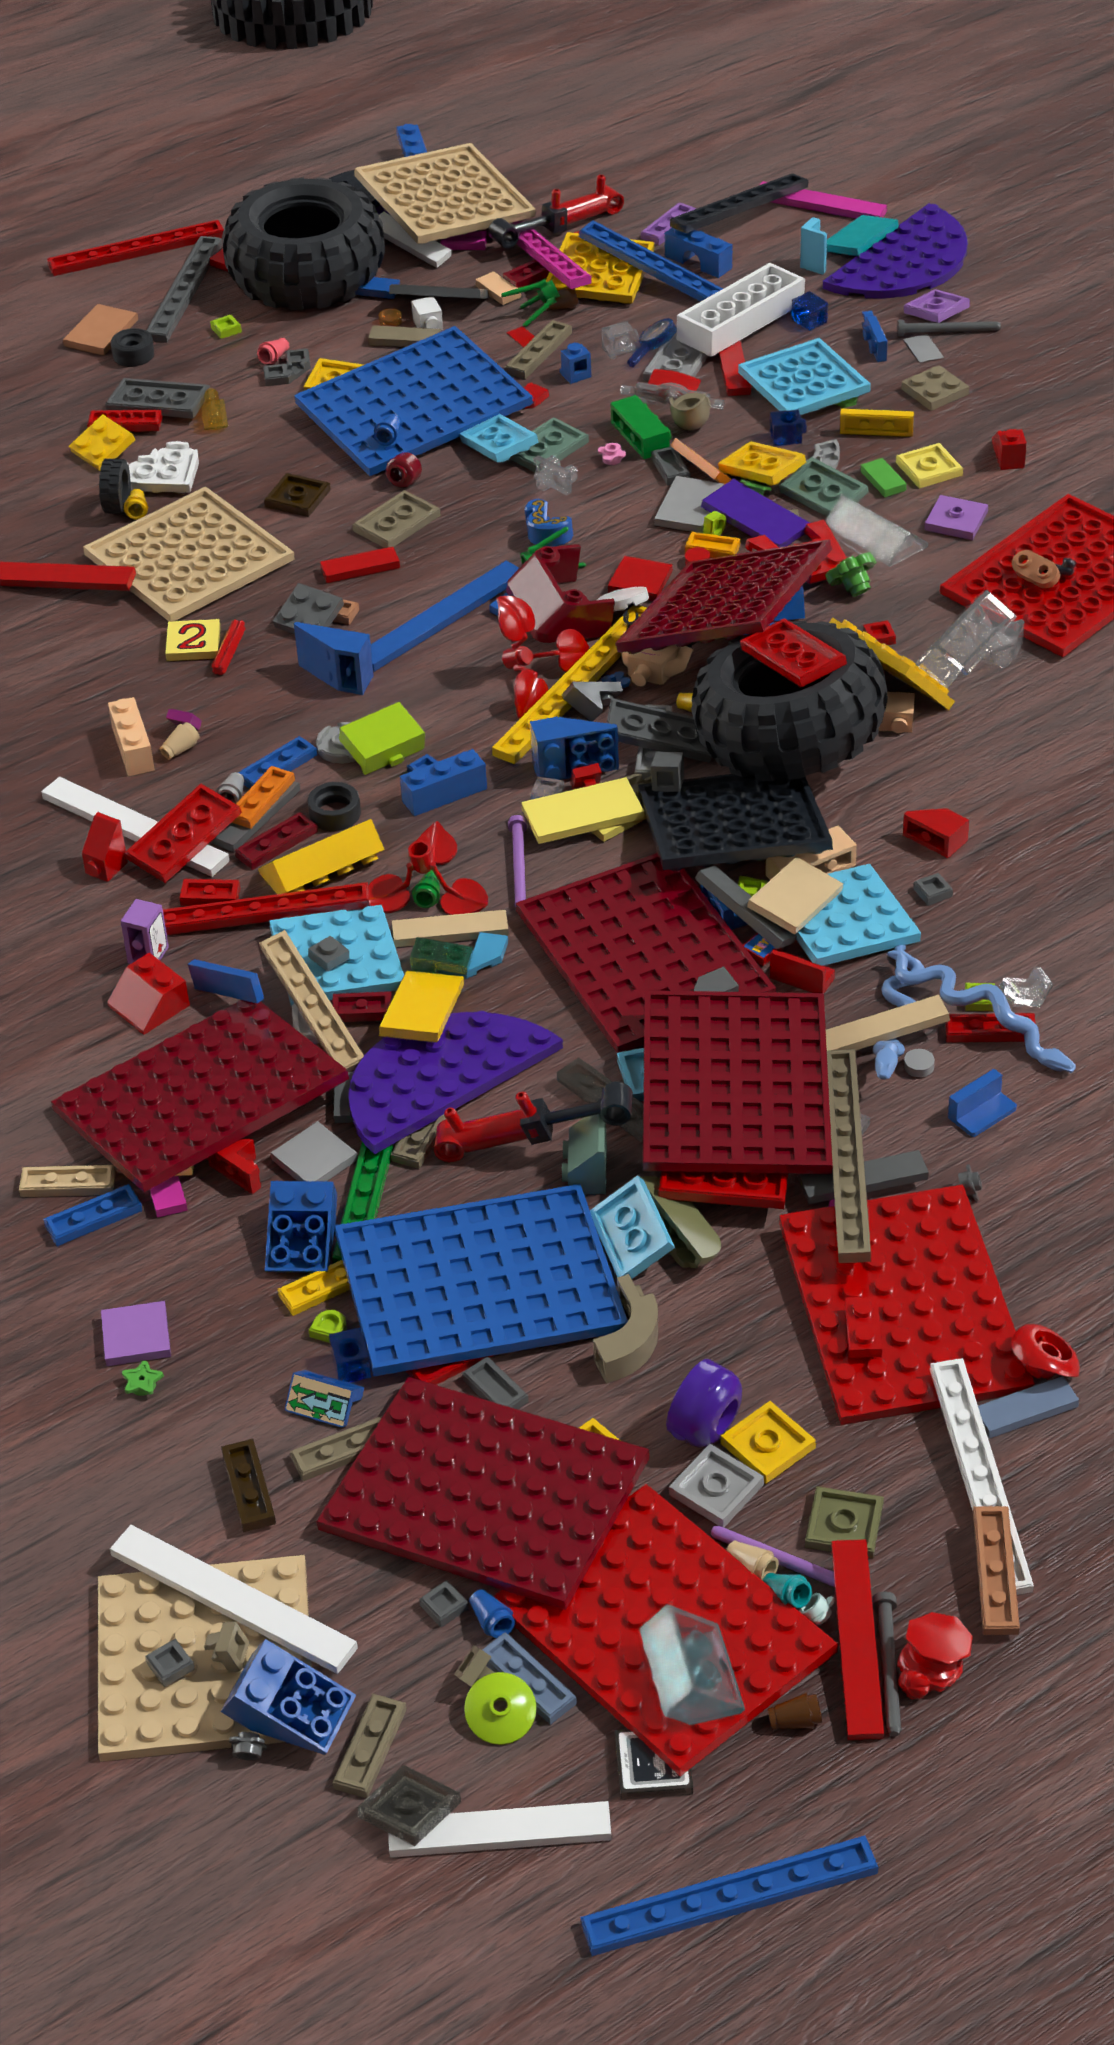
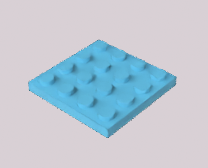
[738,338,871,419]
[796,864,921,966]
[270,905,404,1006]

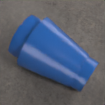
[374,414,401,445]
[469,1589,515,1638]

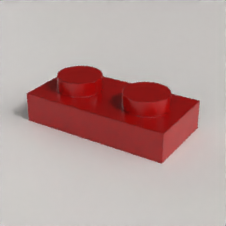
[180,879,240,906]
[845,1297,883,1358]

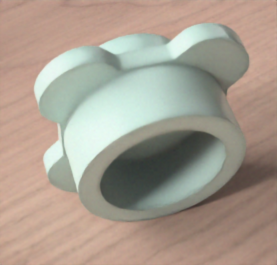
[799,1593,835,1626]

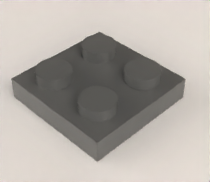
[273,583,344,634]

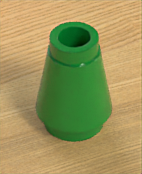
[412,870,440,908]

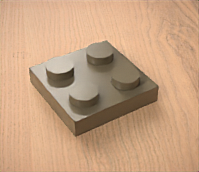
[901,365,969,411]

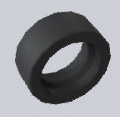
[307,782,361,831]

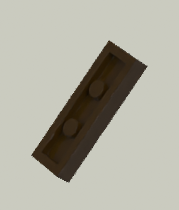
[221,1439,276,1532]

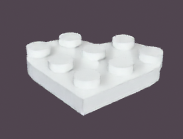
[127,441,199,493]

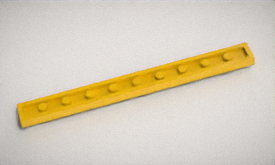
[492,605,647,764]

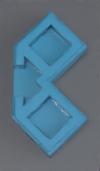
[438,932,508,979]

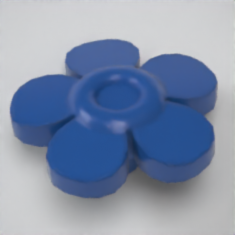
[601,671,630,690]

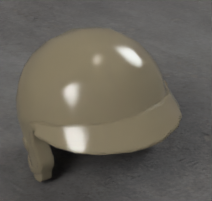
[669,392,711,431]

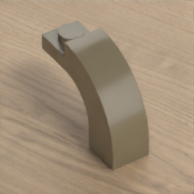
[593,1274,658,1384]

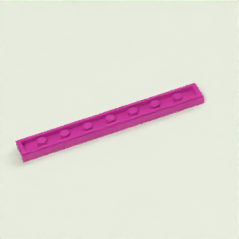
[510,221,592,289]

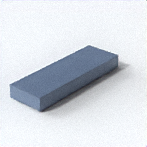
[978,1376,1079,1438]
[482,1632,577,1725]

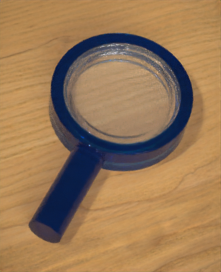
[627,318,677,367]

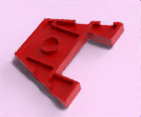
[745,520,847,584]

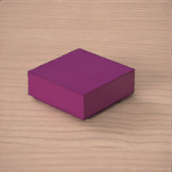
[166,708,202,730]

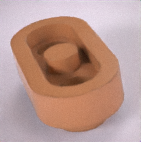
[1012,550,1060,588]

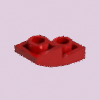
[646,369,701,398]

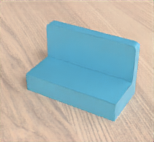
[800,217,827,274]

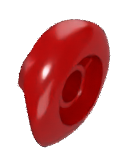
[1011,1324,1080,1381]

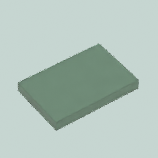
[510,417,589,474]
[779,457,869,521]

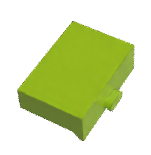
[339,702,425,775]

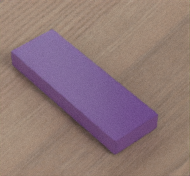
[641,202,696,245]

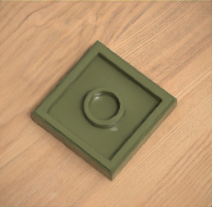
[805,1486,884,1559]

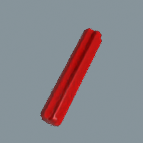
[211,619,246,675]

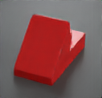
[208,1139,261,1195]

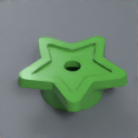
[740,479,771,495]
[122,1361,164,1396]

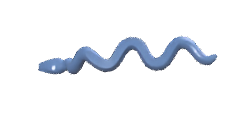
[873,945,925,1080]
[887,950,1076,1073]

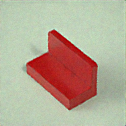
[770,950,835,993]

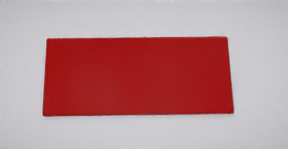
[506,326,535,347]

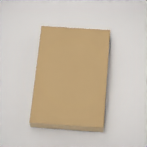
[747,857,843,934]

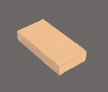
[475,271,521,305]

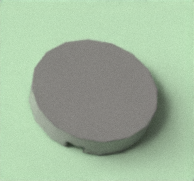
[316,722,356,764]

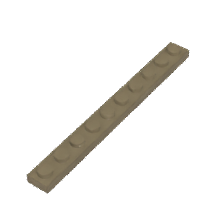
[827,1049,871,1263]

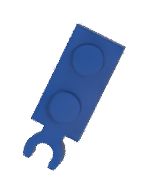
[862,311,888,362]

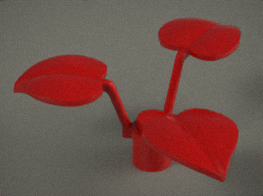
[496,596,590,719]
[368,821,489,915]

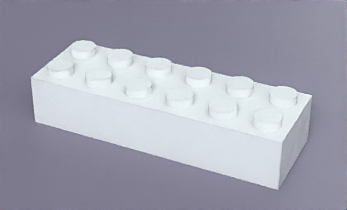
[677,263,805,357]

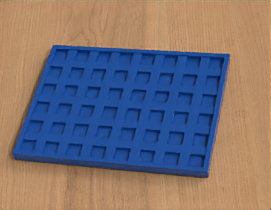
[294,326,533,476]
[335,1184,628,1376]

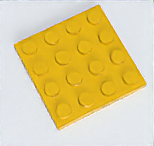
[546,232,655,304]
[829,617,955,710]

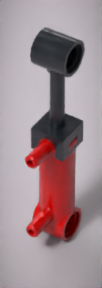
[488,175,624,248]
[434,1082,633,1162]

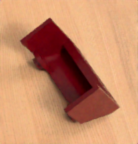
[506,544,615,643]

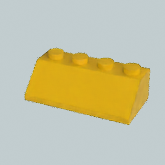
[258,819,385,894]

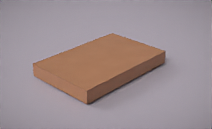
[63,304,138,356]

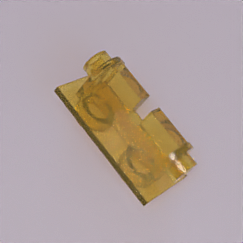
[201,388,228,430]

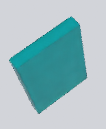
[827,215,899,256]

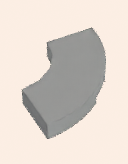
[806,439,840,469]

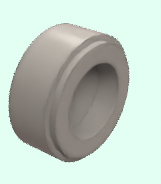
[904,1049,935,1077]

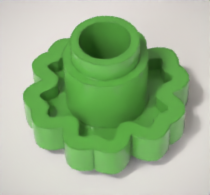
[825,552,877,597]

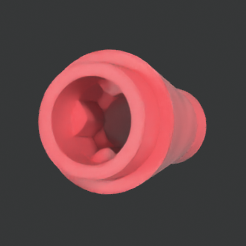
[257,338,289,365]

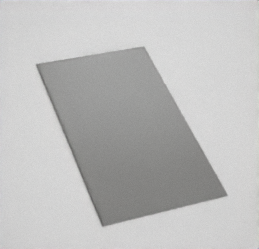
[903,334,944,363]

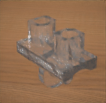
[533,455,578,495]

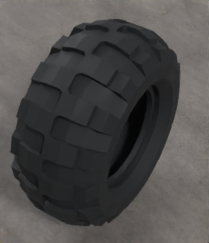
[222,177,385,310]
[691,621,888,781]

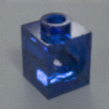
[792,291,828,331]
[770,409,807,446]
[329,1327,371,1382]

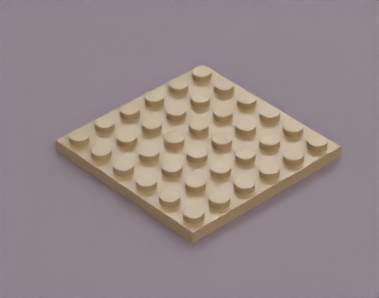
[354,143,536,244]
[83,486,295,622]
[98,1555,312,1762]

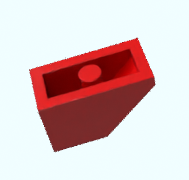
[992,429,1027,470]
[903,808,969,858]
[82,812,128,882]

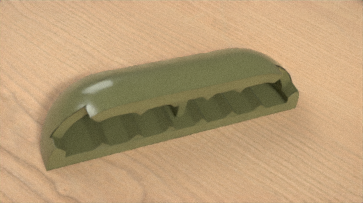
[640,1176,721,1268]

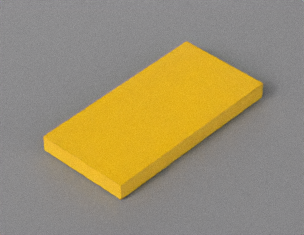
[379,970,464,1043]

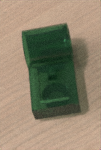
[410,937,473,975]

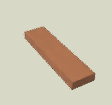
[973,1506,1020,1635]

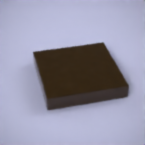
[264,473,331,517]

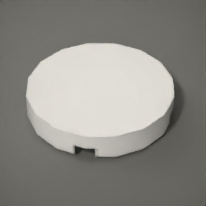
[597,587,649,611]

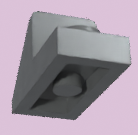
[562,682,623,722]

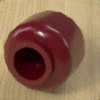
[385,452,422,488]

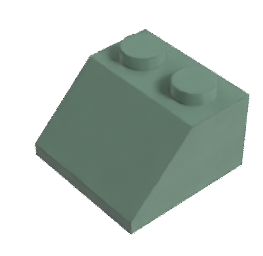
[562,1114,607,1194]

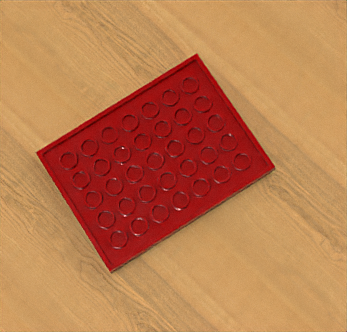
[940,494,1114,657]
[779,1184,1035,1425]
[493,1484,838,1777]

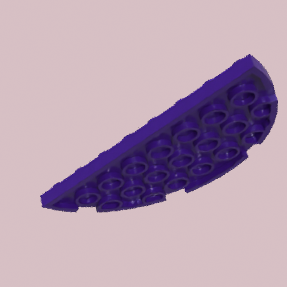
[823,203,968,299]
[349,1011,563,1154]

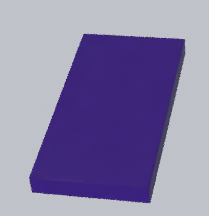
[701,479,810,547]

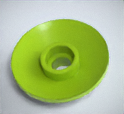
[464,1672,536,1745]

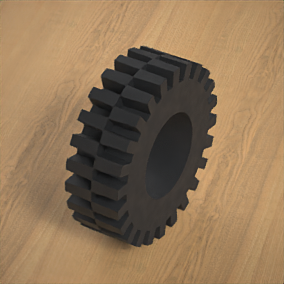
[211,0,373,49]

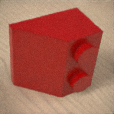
[107,952,190,1035]

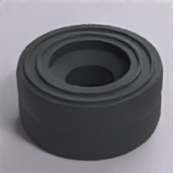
[111,328,154,367]

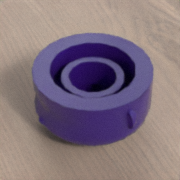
[666,1359,742,1448]

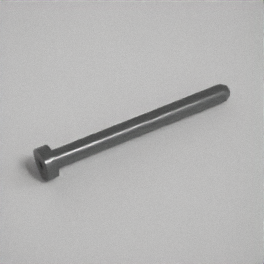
[897,320,1001,336]
[872,1592,901,1737]

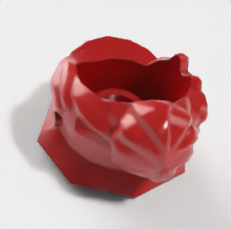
[897,1612,973,1699]

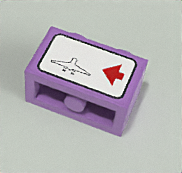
[120,899,169,964]

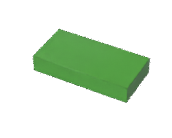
[861,458,907,497]

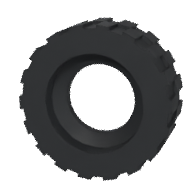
[99,459,131,514]

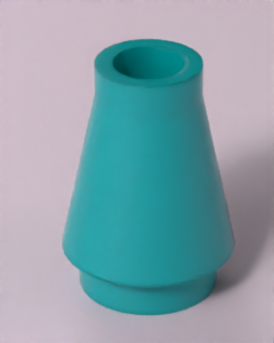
[763,1573,812,1609]

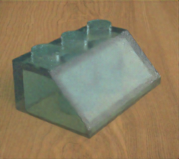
[639,1604,745,1725]

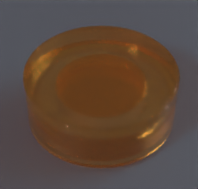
[379,309,402,327]

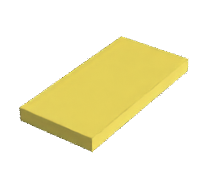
[521,777,644,844]

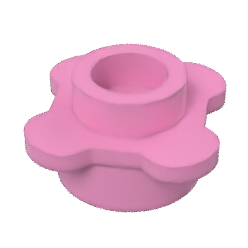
[598,443,626,465]

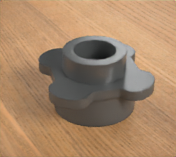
[958,1164,982,1201]
[229,1732,267,1760]

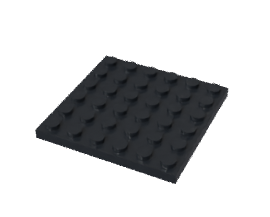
[638,774,833,871]

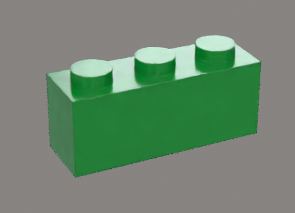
[610,395,672,459]

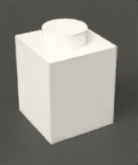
[412,296,443,331]

